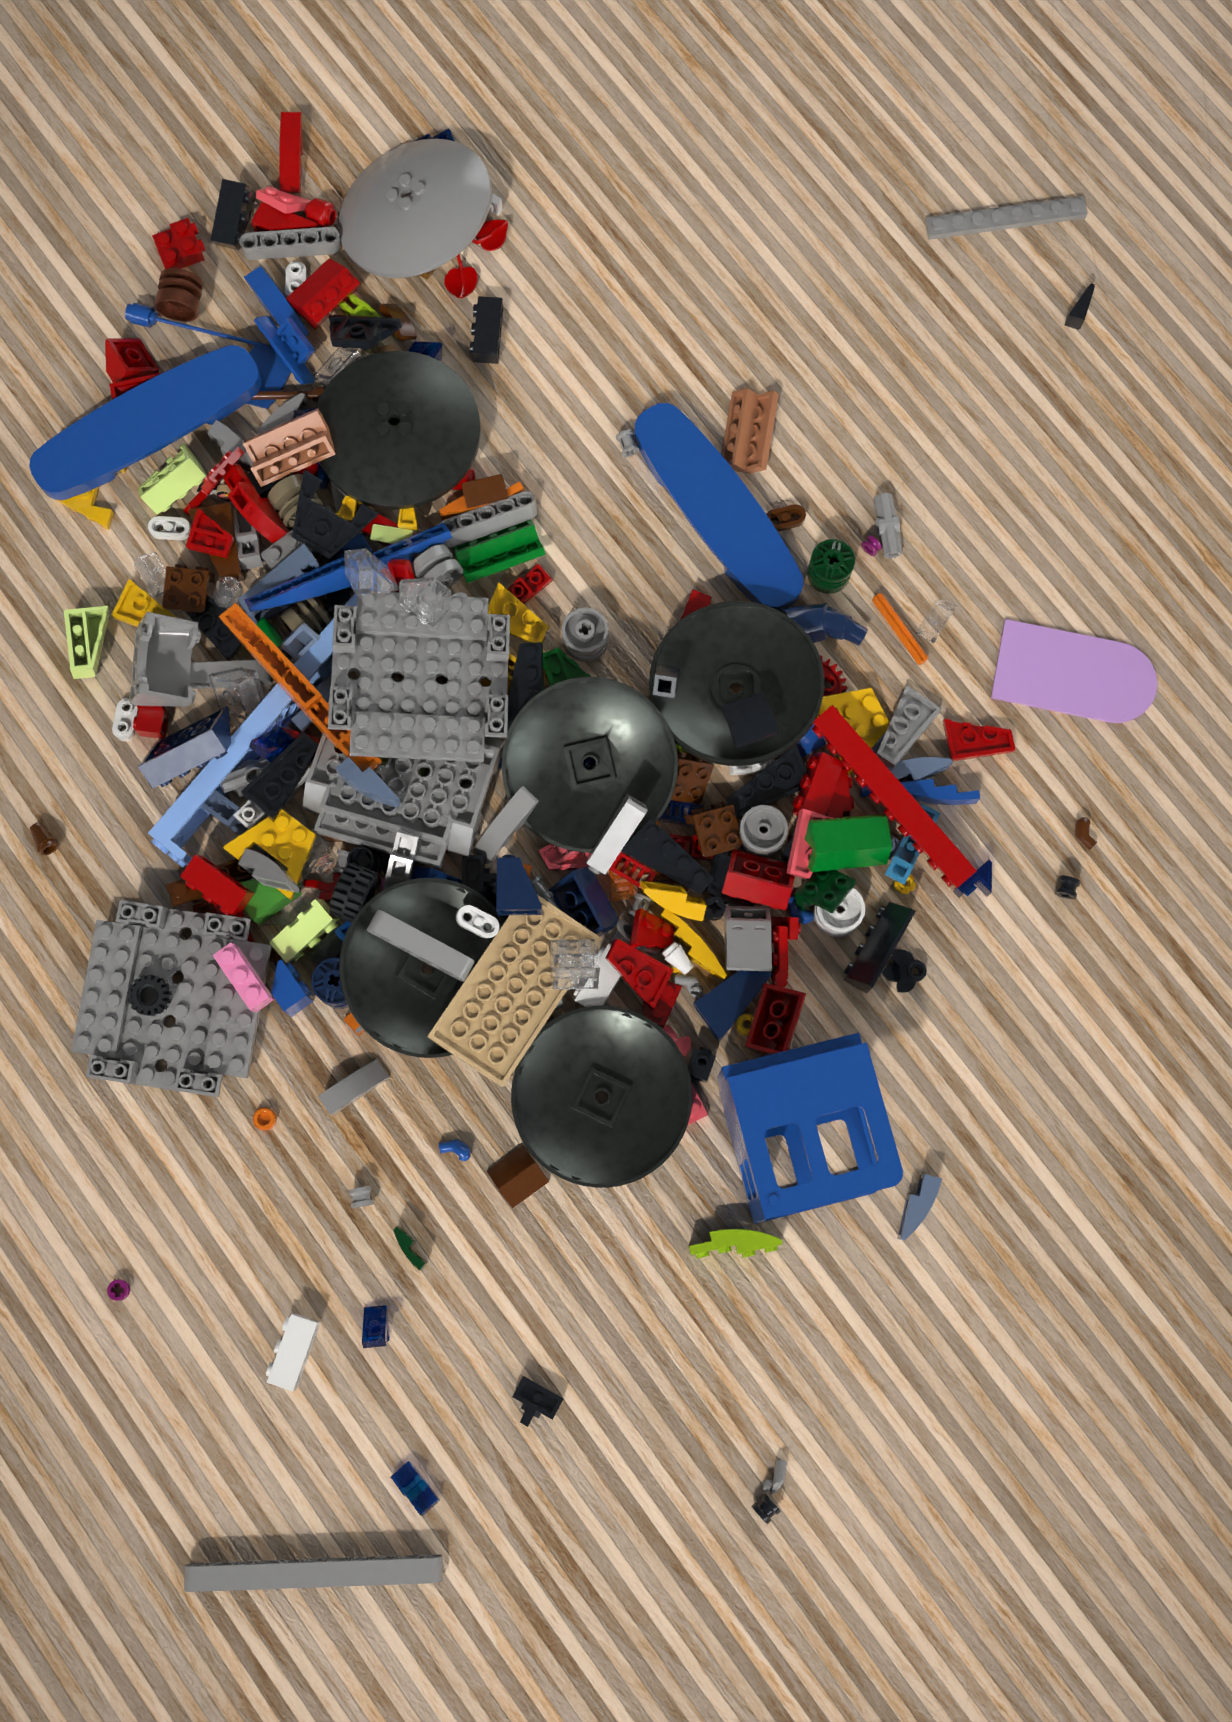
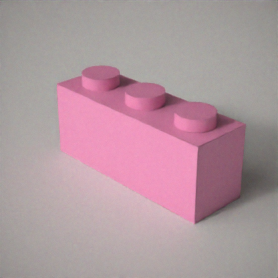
[212,942,275,1013]

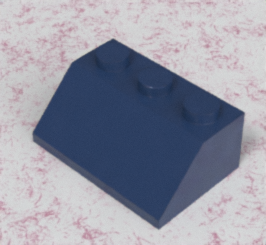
[548,867,619,937]

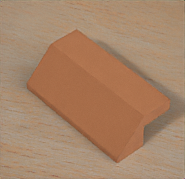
[721,388,779,474]
[243,408,336,487]

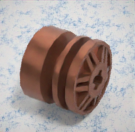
[154,268,203,322]

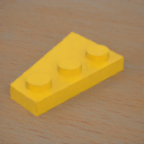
[111,579,177,627]
[488,582,549,644]

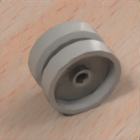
[411,544,463,595]
[561,608,608,662]
[739,805,788,858]

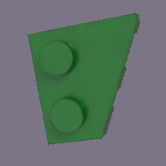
[543,647,591,686]

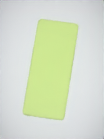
[370,524,413,544]

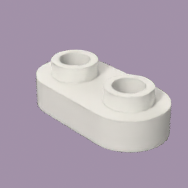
[285,261,307,297]
[148,516,191,540]
[112,698,138,741]
[456,905,499,938]

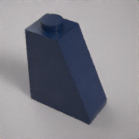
[496,855,543,916]

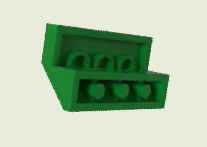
[452,519,546,583]
[804,814,892,872]

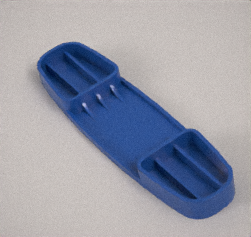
[29,345,262,500]
[634,403,803,611]

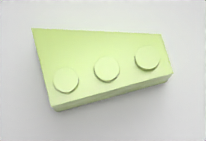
[138,442,206,515]

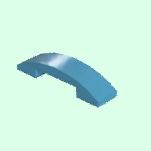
[885,803,941,884]

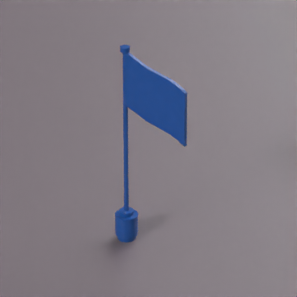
[125,303,308,409]

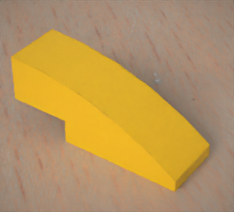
[640,881,707,921]

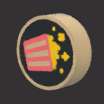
[216,484,232,502]

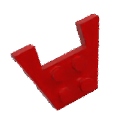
[183,447,245,517]

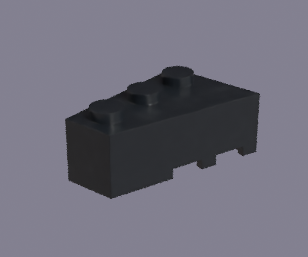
[210,179,256,250]

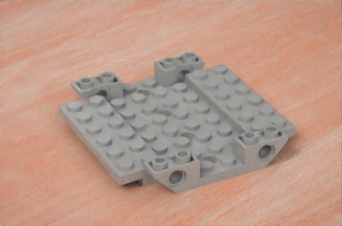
[328,590,510,762]
[302,679,506,868]
[71,900,272,1097]

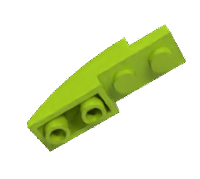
[688,1229,783,1259]

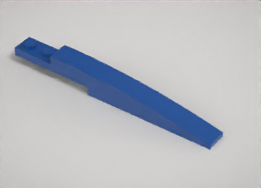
[244,523,452,612]

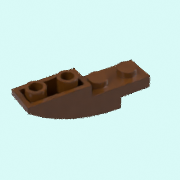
[166,859,253,907]

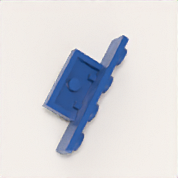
[254,316,316,385]

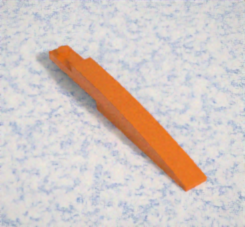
[219,603,382,772]

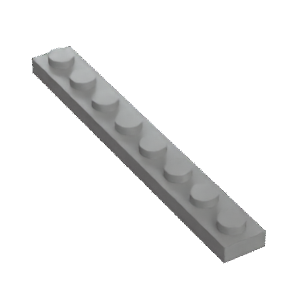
[925,196,1088,240]

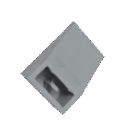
[724,906,772,971]

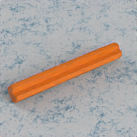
[872,593,928,665]

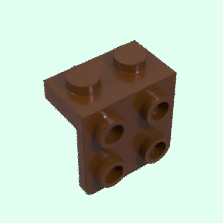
[162,564,215,613]
[671,748,714,804]
[685,802,742,857]

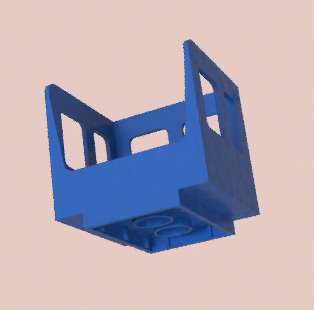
[717,1033,903,1224]

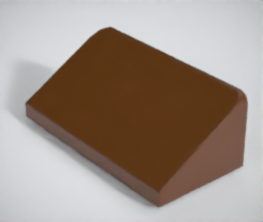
[461,474,508,509]

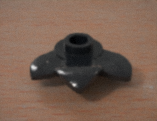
[882,949,927,993]

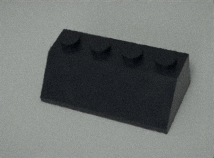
[843,902,916,994]

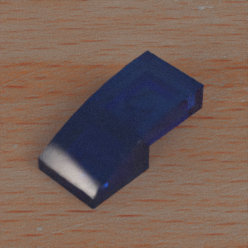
[391,1461,440,1516]

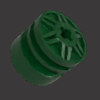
[807,539,855,594]

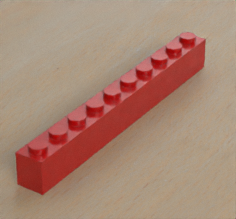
[811,705,977,888]

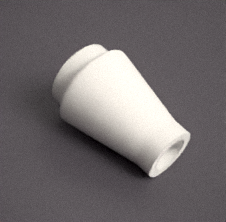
[662,942,694,975]

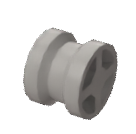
[348,1186,374,1208]

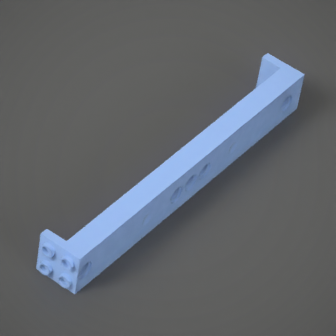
[148,577,389,868]

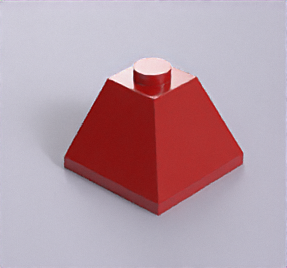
[105,338,160,383]

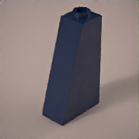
[693,970,772,1041]

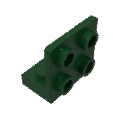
[795,870,856,913]

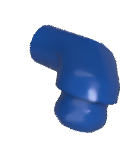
[439,1139,471,1161]

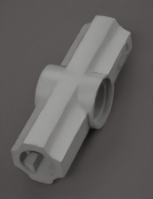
[874,493,902,559]
[220,751,280,793]

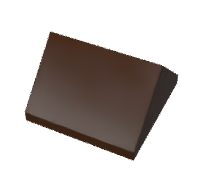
[486,1145,549,1209]

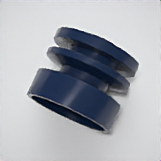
[311,958,348,1009]

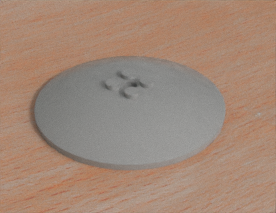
[338,139,492,278]

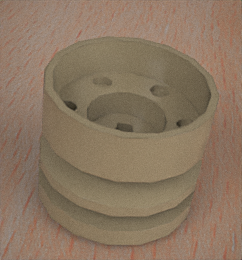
[268,474,324,530]
[279,598,331,634]

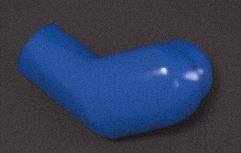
[788,897,814,924]

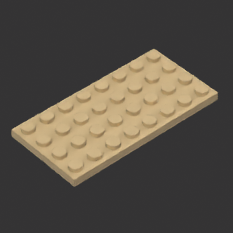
[427,895,601,1087]

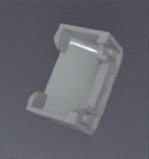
[129,612,201,707]

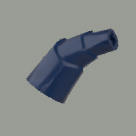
[780,603,868,646]

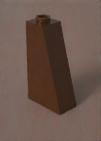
[188,502,245,585]

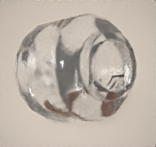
[213,577,243,608]

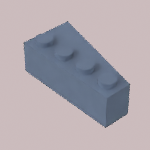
[238,544,319,624]

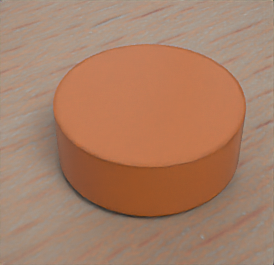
[253,1108,277,1131]

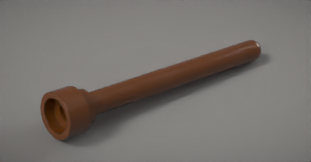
[250,386,325,402]

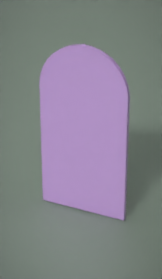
[991,619,1157,723]

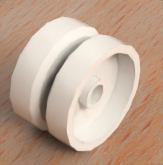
[814,888,865,937]

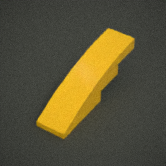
[660,909,727,981]

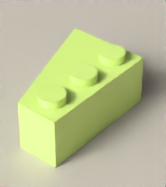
[64,606,110,679]
[269,899,340,963]

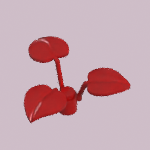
[444,219,508,299]

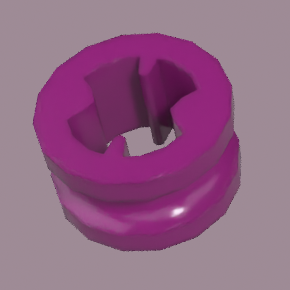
[861,535,882,556]
[107,1279,130,1301]

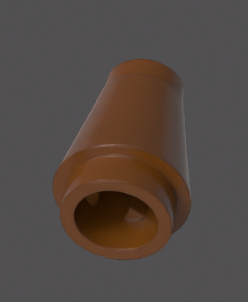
[30,822,58,855]

